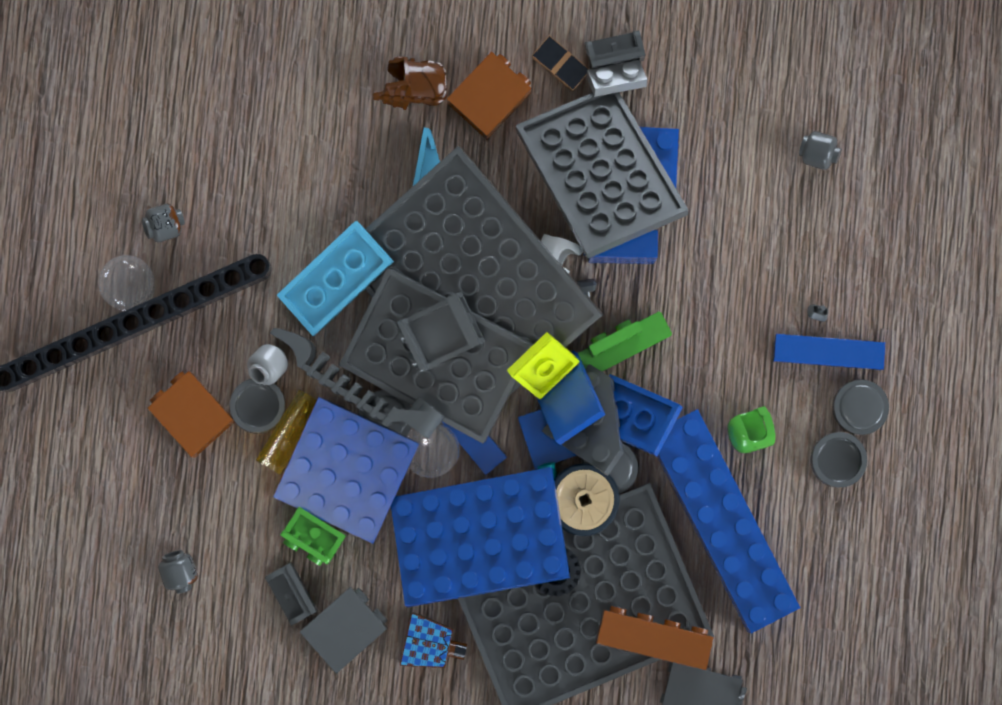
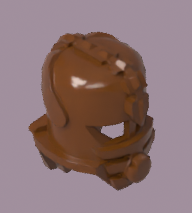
[373,56,447,110]

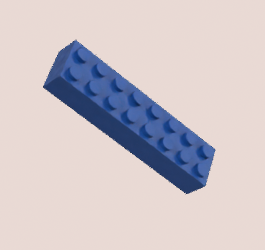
[657,409,801,633]

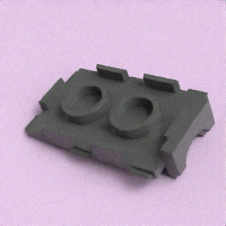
[660,662,747,705]

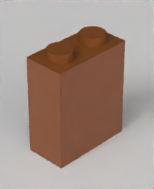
[447,51,532,140]
[148,371,235,458]

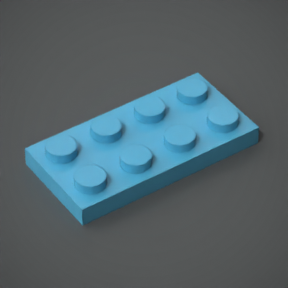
[277,221,394,336]

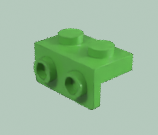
[280,507,346,566]

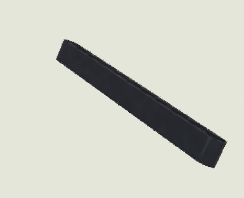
[0,254,272,392]

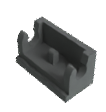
[585,31,646,69]
[265,563,318,626]

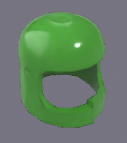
[727,406,776,453]

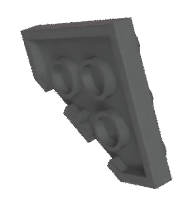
[542,364,624,476]

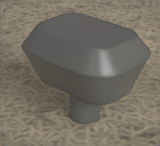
[577,279,597,298]
[807,304,828,322]

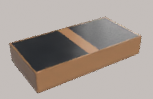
[532,35,589,92]

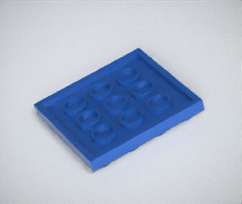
[273,397,420,544]

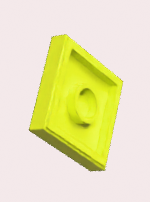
[507,332,580,399]

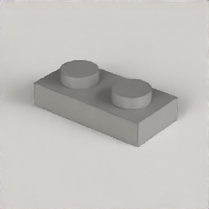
[587,60,647,97]

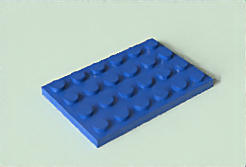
[391,467,570,607]

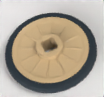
[554,463,620,536]

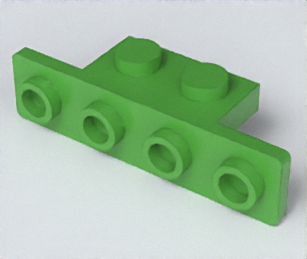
[578,312,672,372]

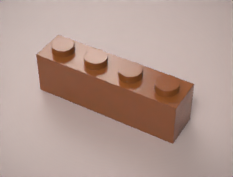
[596,606,714,670]

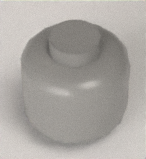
[247,344,288,385]

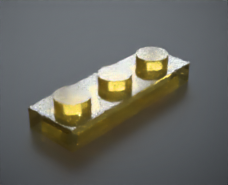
[256,389,317,474]

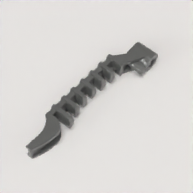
[270,328,445,438]

